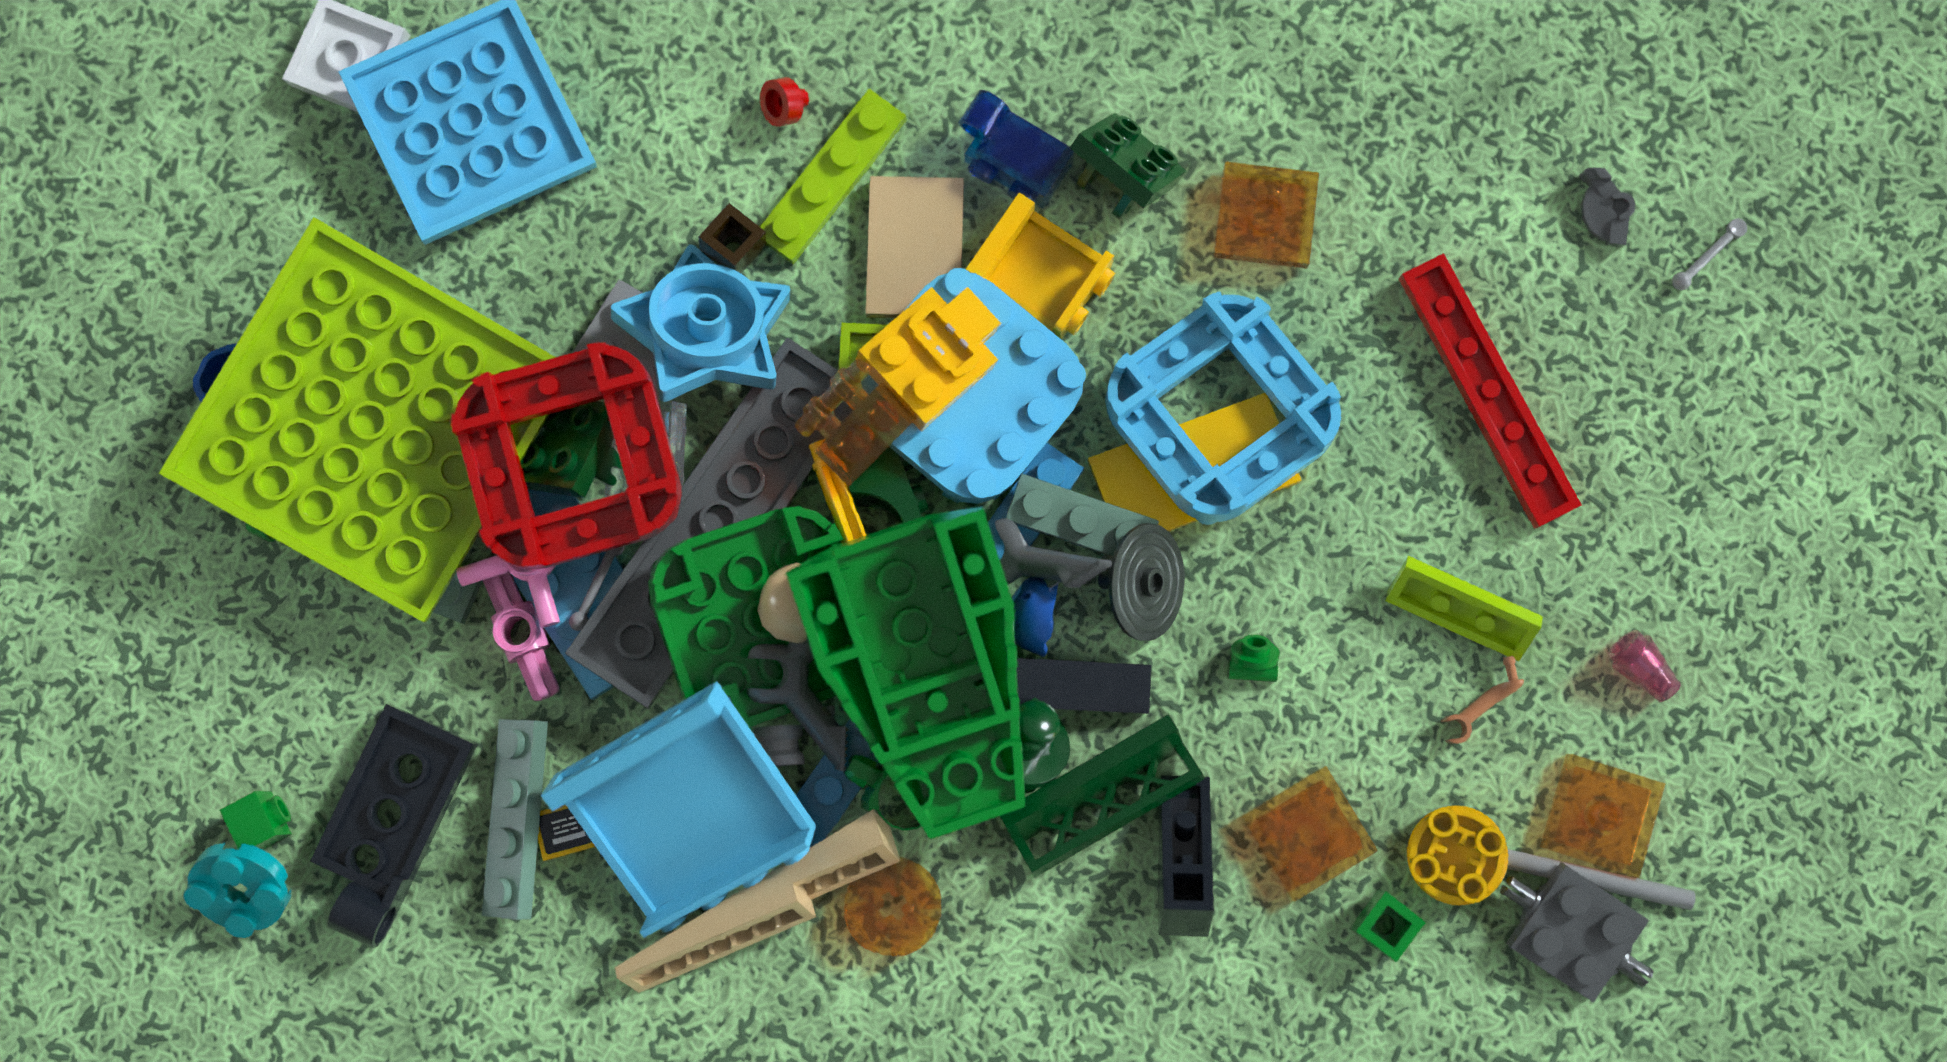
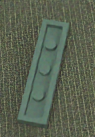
[482,719,548,920]

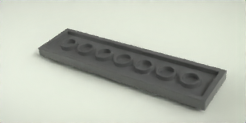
[565,337,854,710]

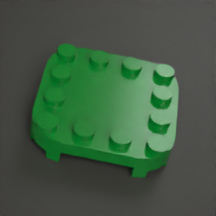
[648,506,844,730]

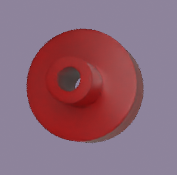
[760,77,809,127]

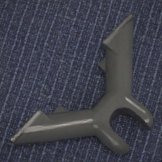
[995,518,1112,588]
[746,638,849,771]

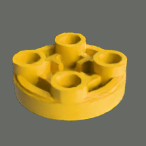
[1407,805,1508,905]

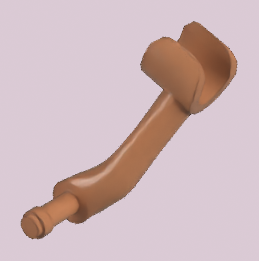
[1441,656,1524,744]

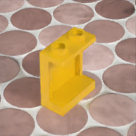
[966,192,1116,340]

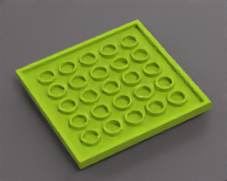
[159,217,555,623]

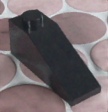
[1158,775,1214,937]

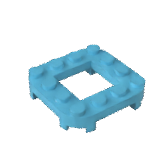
[1105,291,1341,525]

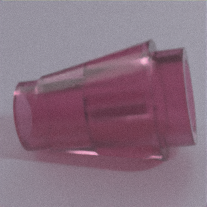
[1608,630,1681,702]

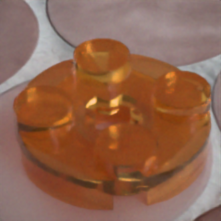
[844,857,942,956]

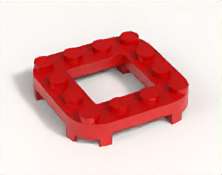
[451,342,681,569]

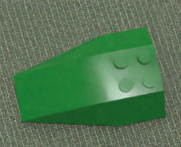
[786,507,1026,840]

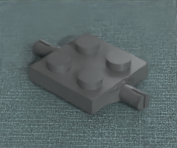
[1500,862,1653,1003]

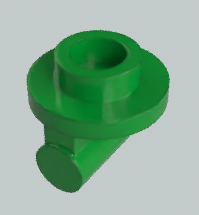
[1227,635,1280,682]

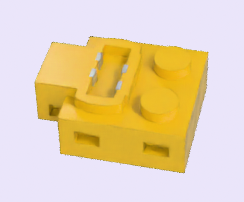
[855,287,1001,432]

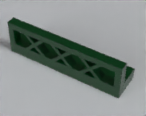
[1000,714,1204,878]

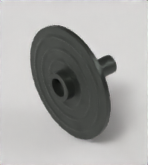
[1098,524,1185,641]

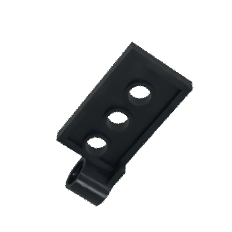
[310,704,478,948]

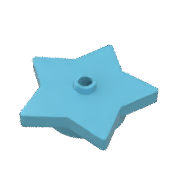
[611,244,791,402]

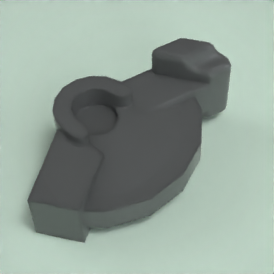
[1579,167,1636,248]

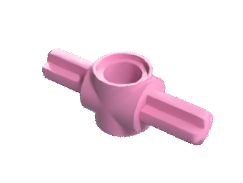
[483,572,559,701]

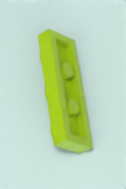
[1385,556,1543,662]

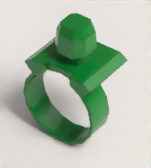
[843,755,921,831]

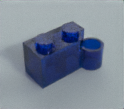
[958,90,1075,210]

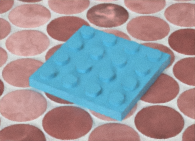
[338,0,597,245]

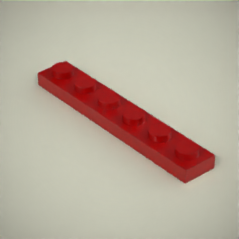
[1398,253,1582,529]

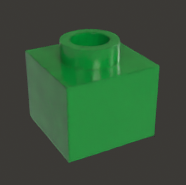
[219,791,292,850]
[1349,889,1426,962]

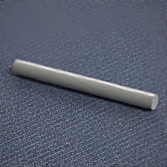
[1505,849,1695,910]

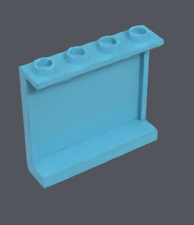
[541,682,816,938]

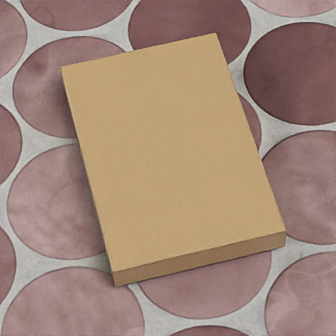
[865,176,964,318]

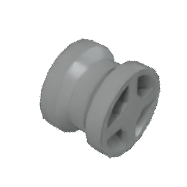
[754,725,804,766]

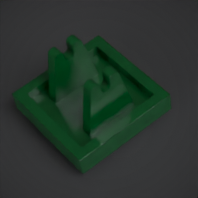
[1070,113,1187,219]
[520,401,623,498]

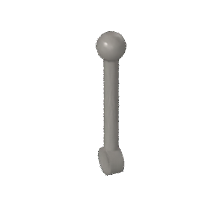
[1672,218,1747,290]
[569,546,624,631]

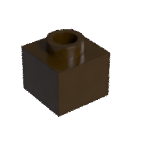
[698,203,766,273]

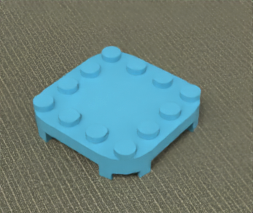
[850,268,1086,504]

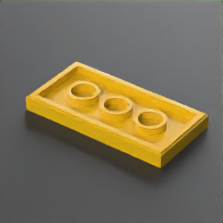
[1087,393,1302,532]

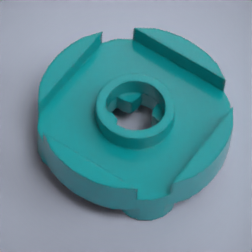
[183,843,291,938]

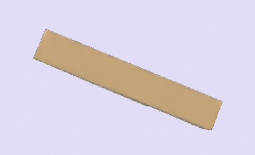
[615,810,900,993]

